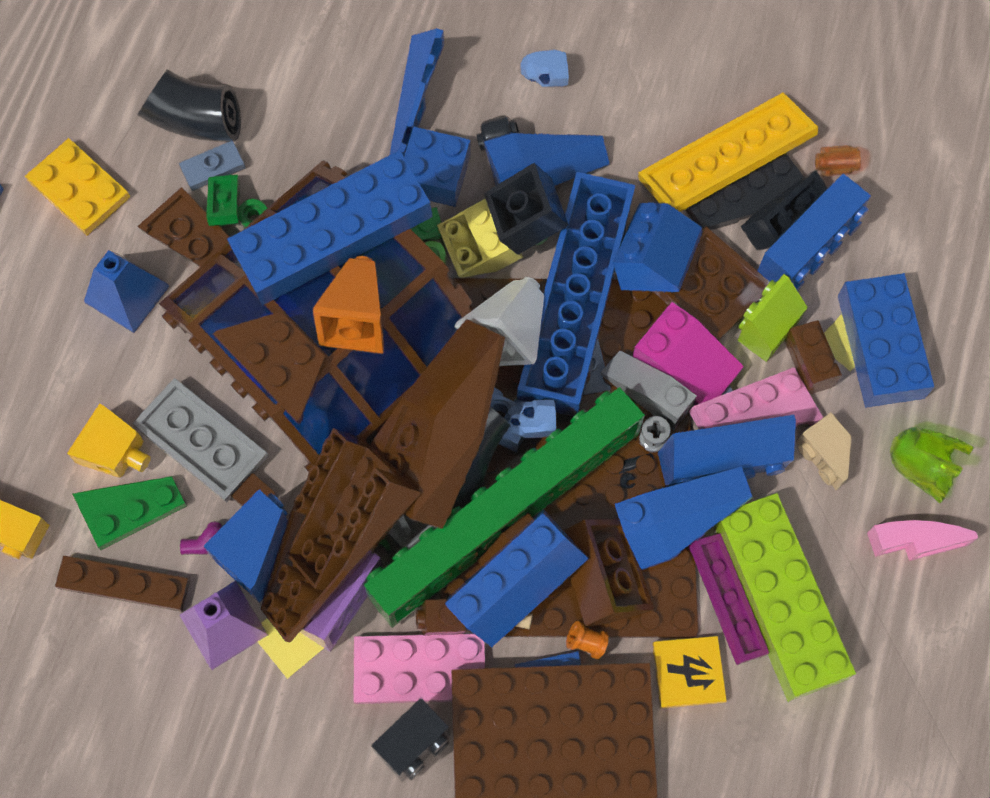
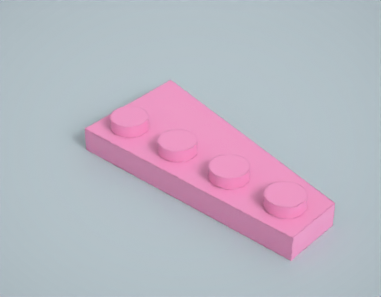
[689,367,823,429]

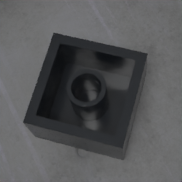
[484,163,569,255]
[371,698,450,782]

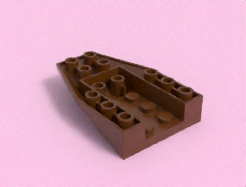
[370,319,506,529]
[260,428,421,643]

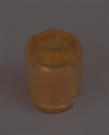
[815,145,861,176]

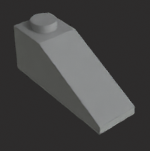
[600,351,697,431]

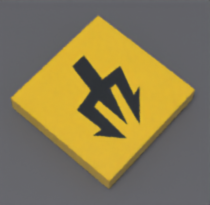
[652,636,727,709]

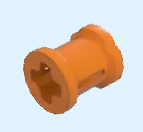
[566,621,609,660]

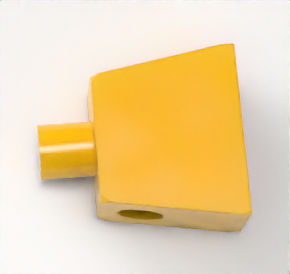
[67,403,151,478]

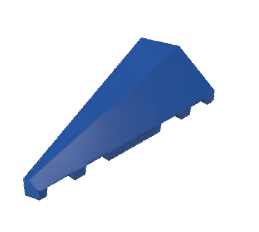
[389,28,444,156]

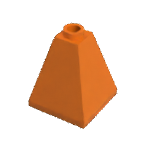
[313,256,384,354]

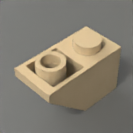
[796,412,851,490]

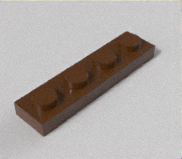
[55,556,190,612]

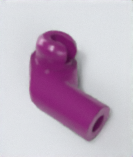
[180,521,223,555]

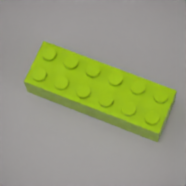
[714,493,856,702]

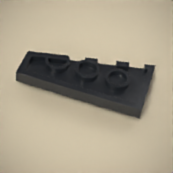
[686,153,804,230]

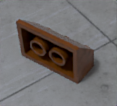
[563,519,654,626]

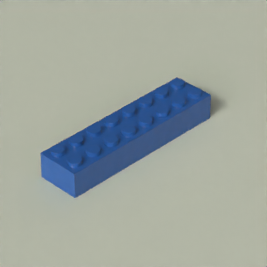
[517,172,635,417]

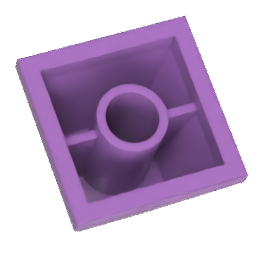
[180,581,268,670]

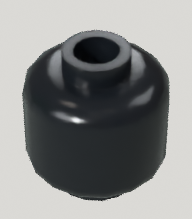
[476,115,520,151]

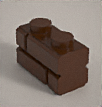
[784,320,842,395]

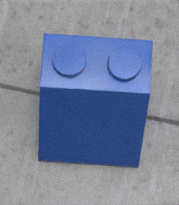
[204,490,288,603]

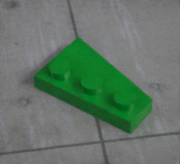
[72,476,187,550]

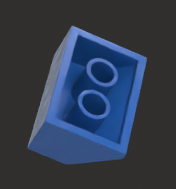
[613,202,703,292]

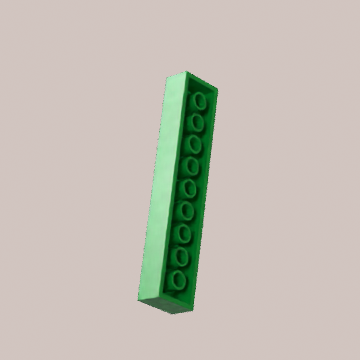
[364,387,645,628]

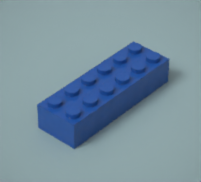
[227,150,433,305]

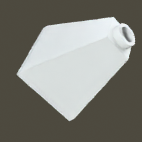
[455,277,544,366]

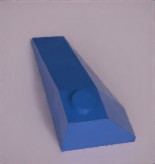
[615,466,753,570]

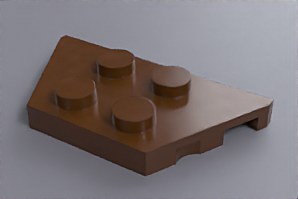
[213,311,327,425]

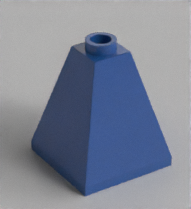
[84,250,169,333]

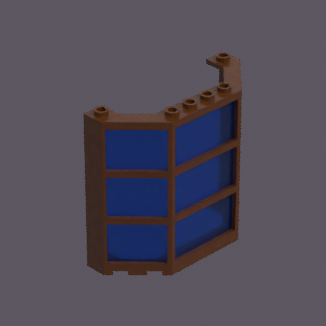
[159,160,473,472]

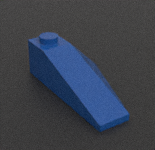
[483,133,610,186]

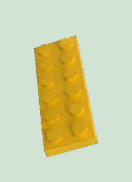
[638,92,818,212]

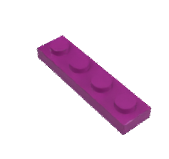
[689,533,769,665]

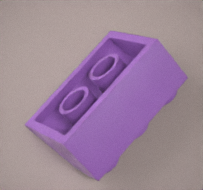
[300,553,383,652]

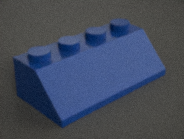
[658,415,796,487]
[445,510,589,647]

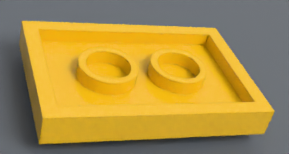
[25,138,130,236]

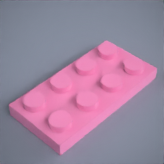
[354,634,485,704]

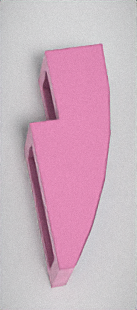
[867,520,978,561]

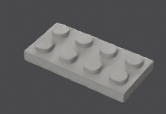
[132,378,269,503]

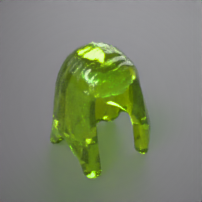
[890,427,974,503]

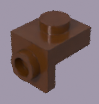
[416,599,466,636]

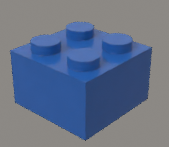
[404,126,471,207]

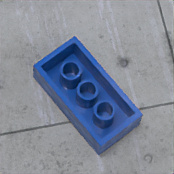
[757,173,871,291]
[837,273,935,408]

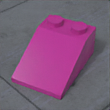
[633,302,744,405]

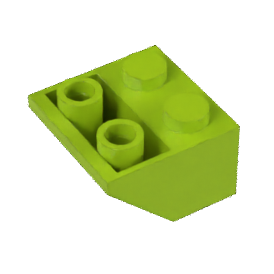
[737,274,808,362]

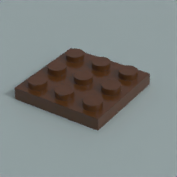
[653,227,769,341]

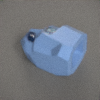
[520,50,569,87]
[504,400,556,438]

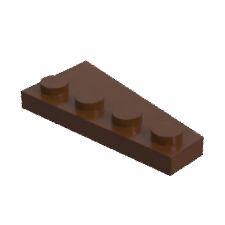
[137,187,243,285]

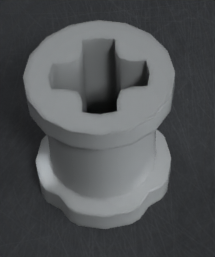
[639,416,671,452]

